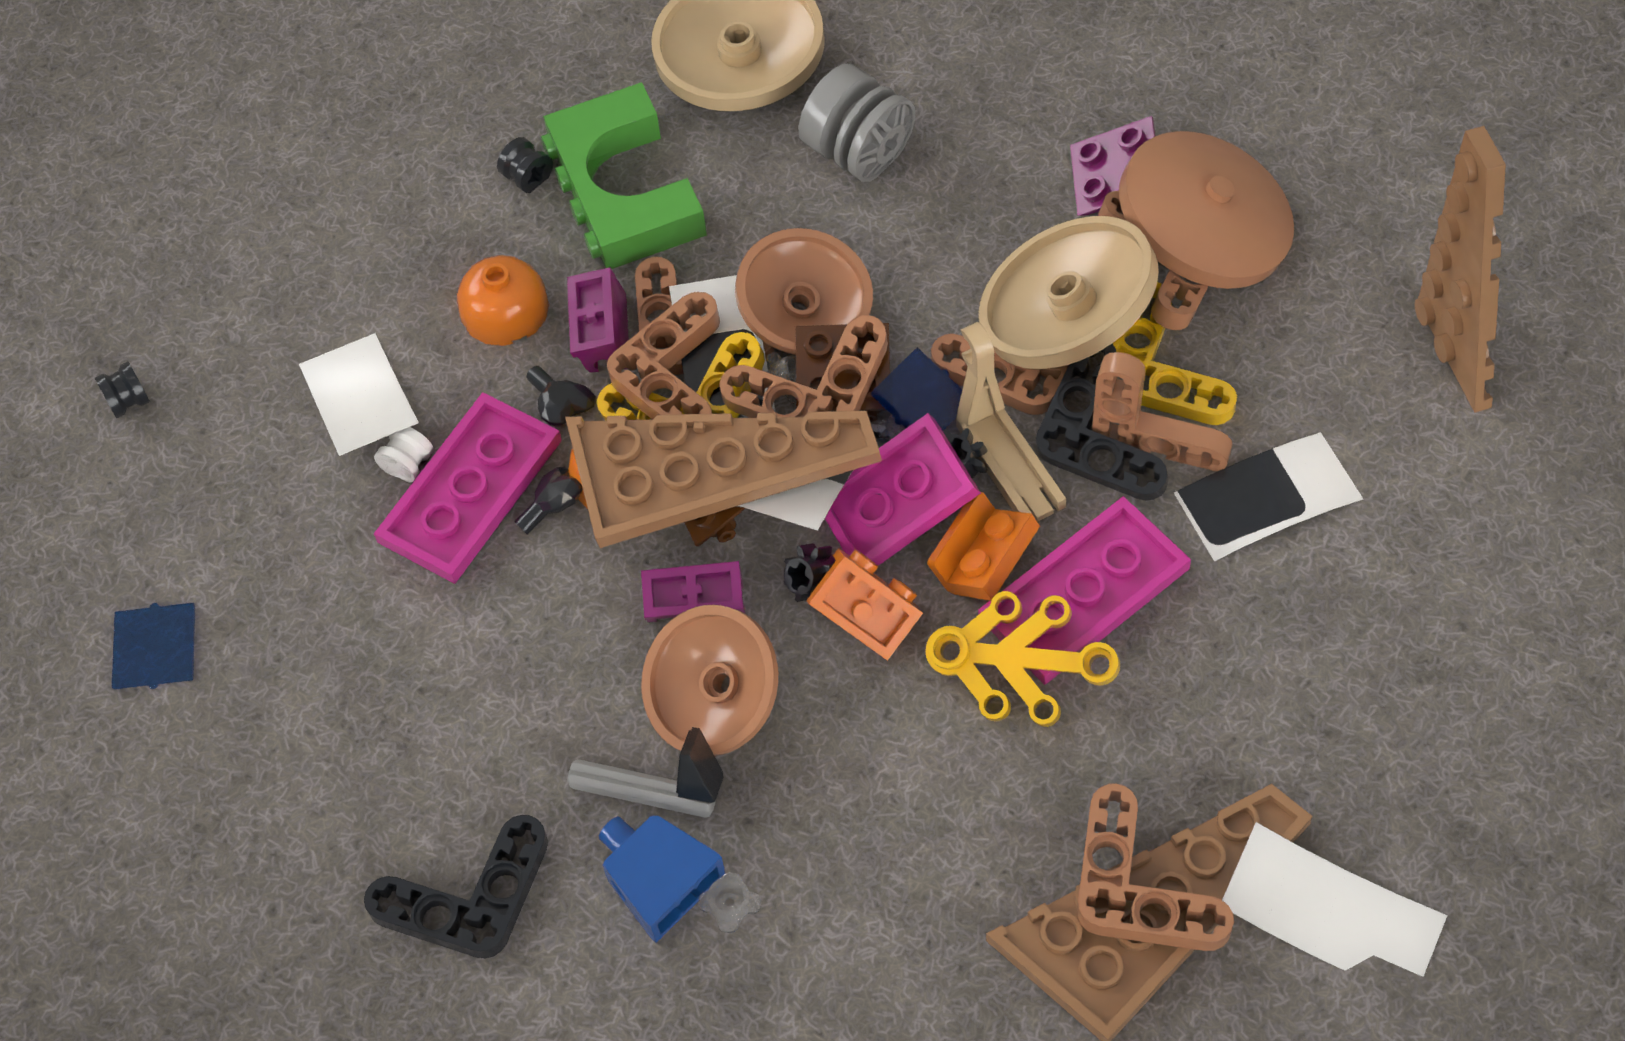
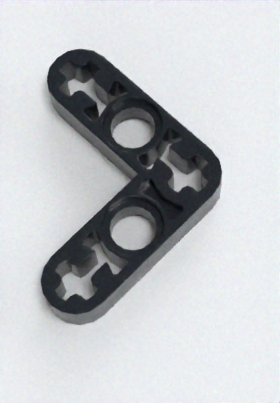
[1036,344,1168,501]
[364,815,548,959]

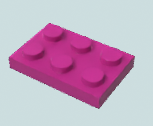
[825,413,981,566]

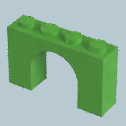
[541,82,707,269]

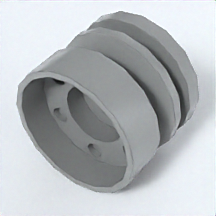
[798,63,916,182]

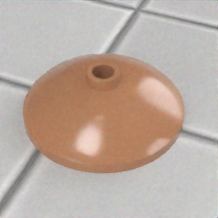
[735,228,873,355]
[641,605,779,756]

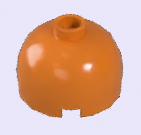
[457,255,549,346]

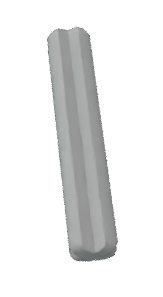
[568,759,716,818]

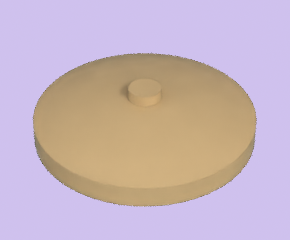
[651,0,825,111]
[979,216,1159,369]

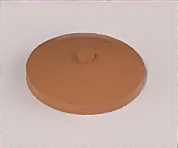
[1119,131,1294,289]

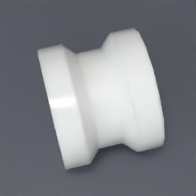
[374,427,434,483]

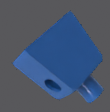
[599,815,726,943]

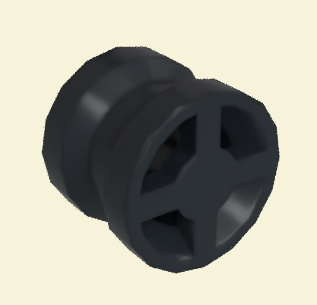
[497,137,553,193]
[95,361,150,419]

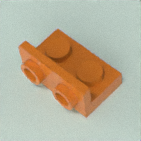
[927,492,1040,601]
[807,548,923,661]

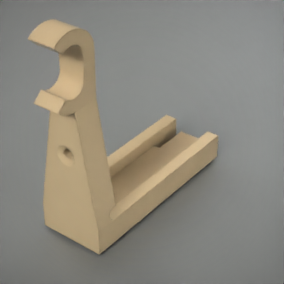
[956,322,1066,522]

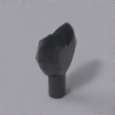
[526,366,596,426]
[514,466,582,535]

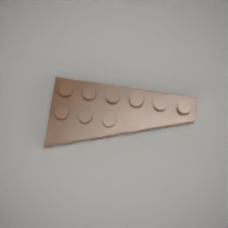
[1415,126,1506,413]
[565,411,882,548]
[986,784,1313,1041]

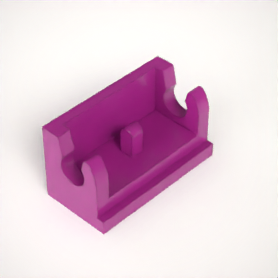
[567,267,629,373]
[641,561,745,623]

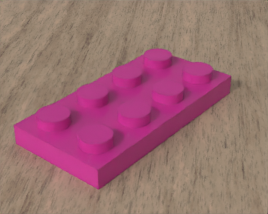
[374,392,562,584]
[978,496,1191,685]

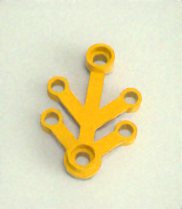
[925,591,1120,727]

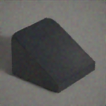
[676,727,724,803]

